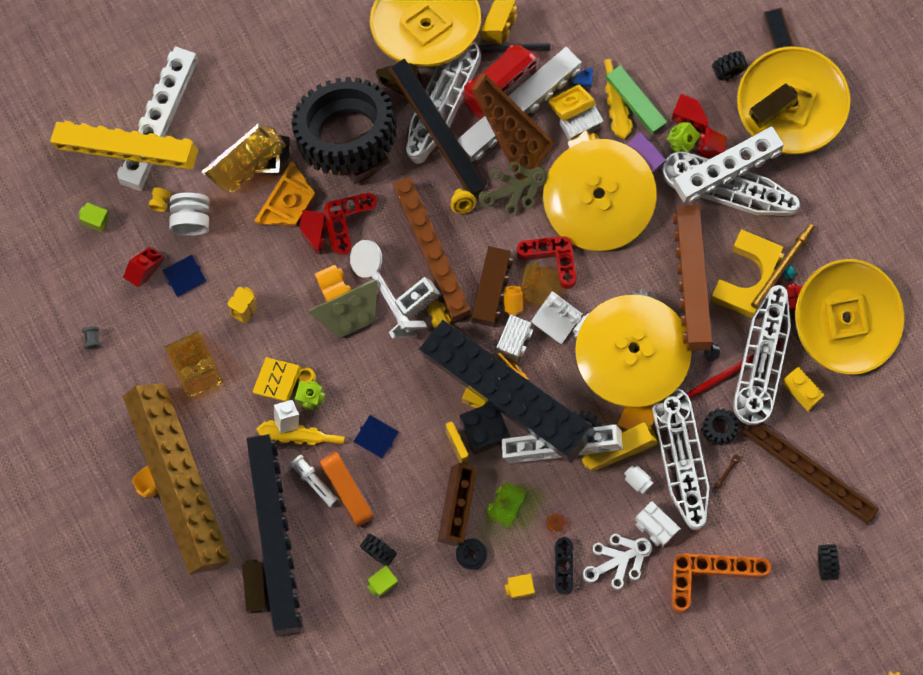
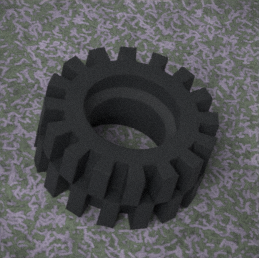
[712,51,748,81]
[702,408,739,446]
[360,533,397,567]
[818,544,840,581]

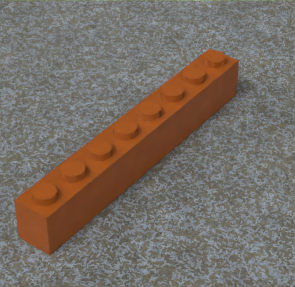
[393,177,470,323]
[672,205,712,351]

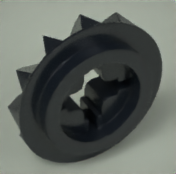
[456,538,487,570]

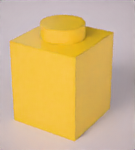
[504,574,535,601]

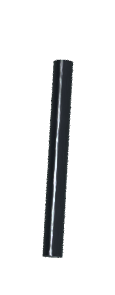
[476,43,550,53]

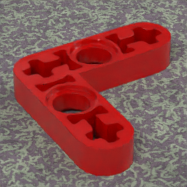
[324,193,377,255]
[517,236,576,289]

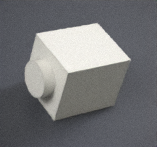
[274,400,299,434]

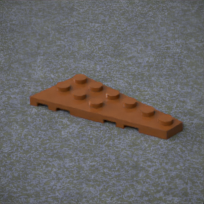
[472,74,554,188]

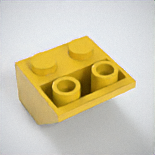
[481,0,518,45]

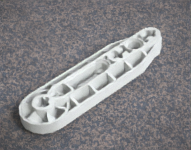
[406,42,481,164]
[662,151,800,216]
[733,285,791,425]
[652,389,709,530]

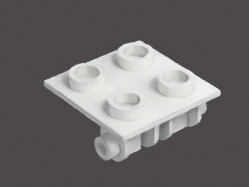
[531,291,582,344]

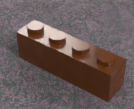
[471,246,513,327]
[437,463,477,546]

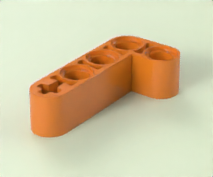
[318,451,375,528]

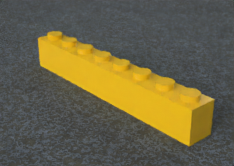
[50,121,199,170]

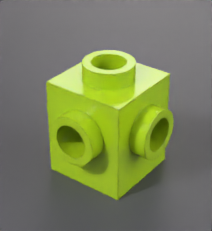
[666,123,701,152]
[295,381,325,410]

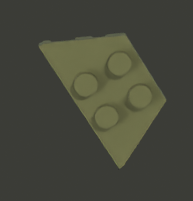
[308,279,377,338]

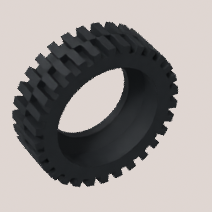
[291,77,397,175]

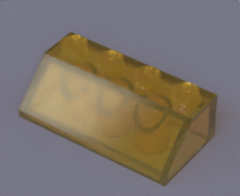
[203,124,286,192]

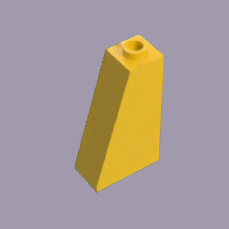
[582,422,659,472]

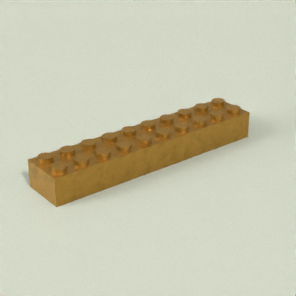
[122,383,232,574]

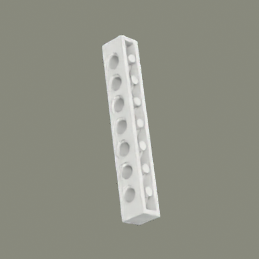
[117,46,198,191]

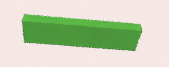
[605,65,667,134]

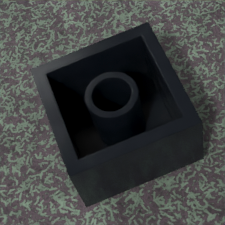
[459,404,510,455]

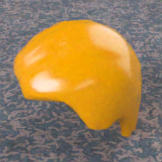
[132,465,158,498]

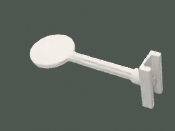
[350,240,427,339]

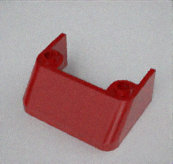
[463,44,539,120]

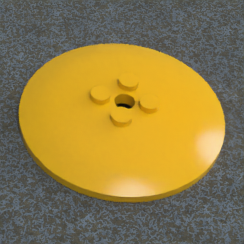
[370,0,481,67]
[737,47,850,155]
[543,139,657,252]
[795,259,904,375]
[575,295,692,408]

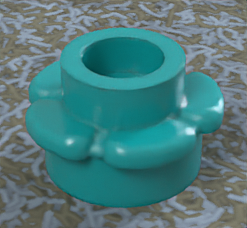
[782,265,798,280]

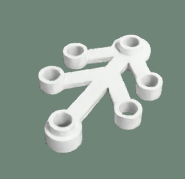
[583,534,652,590]

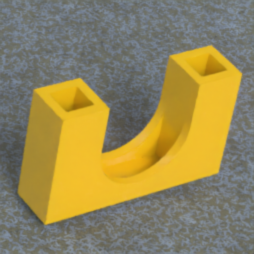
[710,229,784,319]

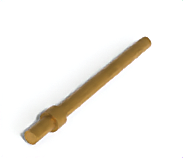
[751,224,815,309]

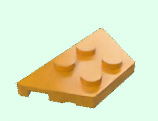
[254,161,315,226]

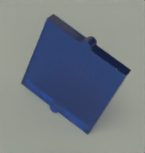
[163,255,207,297]
[353,415,399,459]

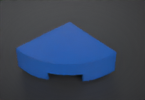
[573,68,593,88]

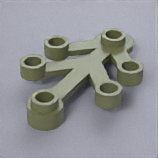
[478,162,547,215]

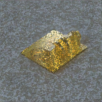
[521,262,560,305]

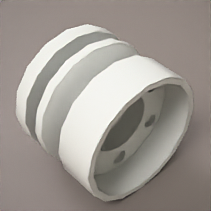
[169,193,210,236]

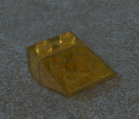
[164,331,223,399]

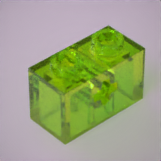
[486,482,527,530]

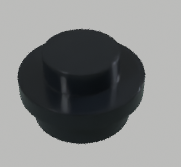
[704,342,720,361]

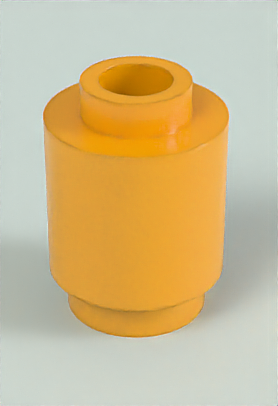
[504,286,523,315]

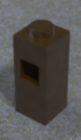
[749,83,798,129]
[242,560,267,614]

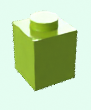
[78,202,110,233]
[367,566,399,598]

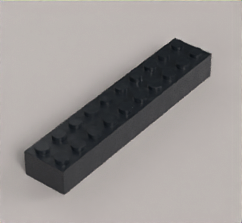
[419,320,595,463]
[246,434,303,637]

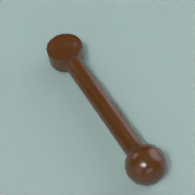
[714,455,740,489]

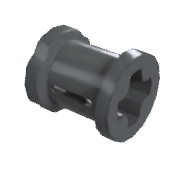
[82,326,101,349]

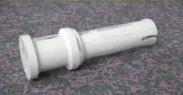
[289,455,339,507]

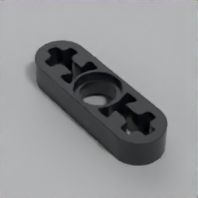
[555,537,573,595]

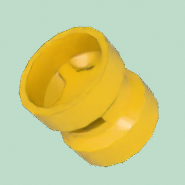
[148,187,171,212]

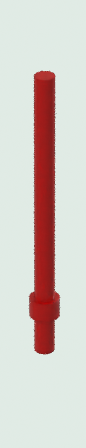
[680,340,782,400]

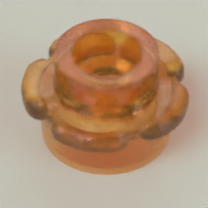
[545,513,565,532]

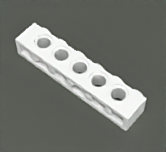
[673,127,784,204]
[502,425,623,464]

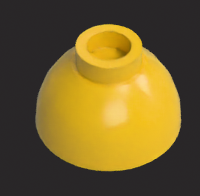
[450,189,476,214]

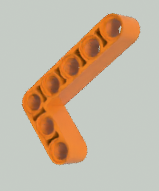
[671,554,771,614]

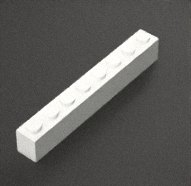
[457,47,581,162]

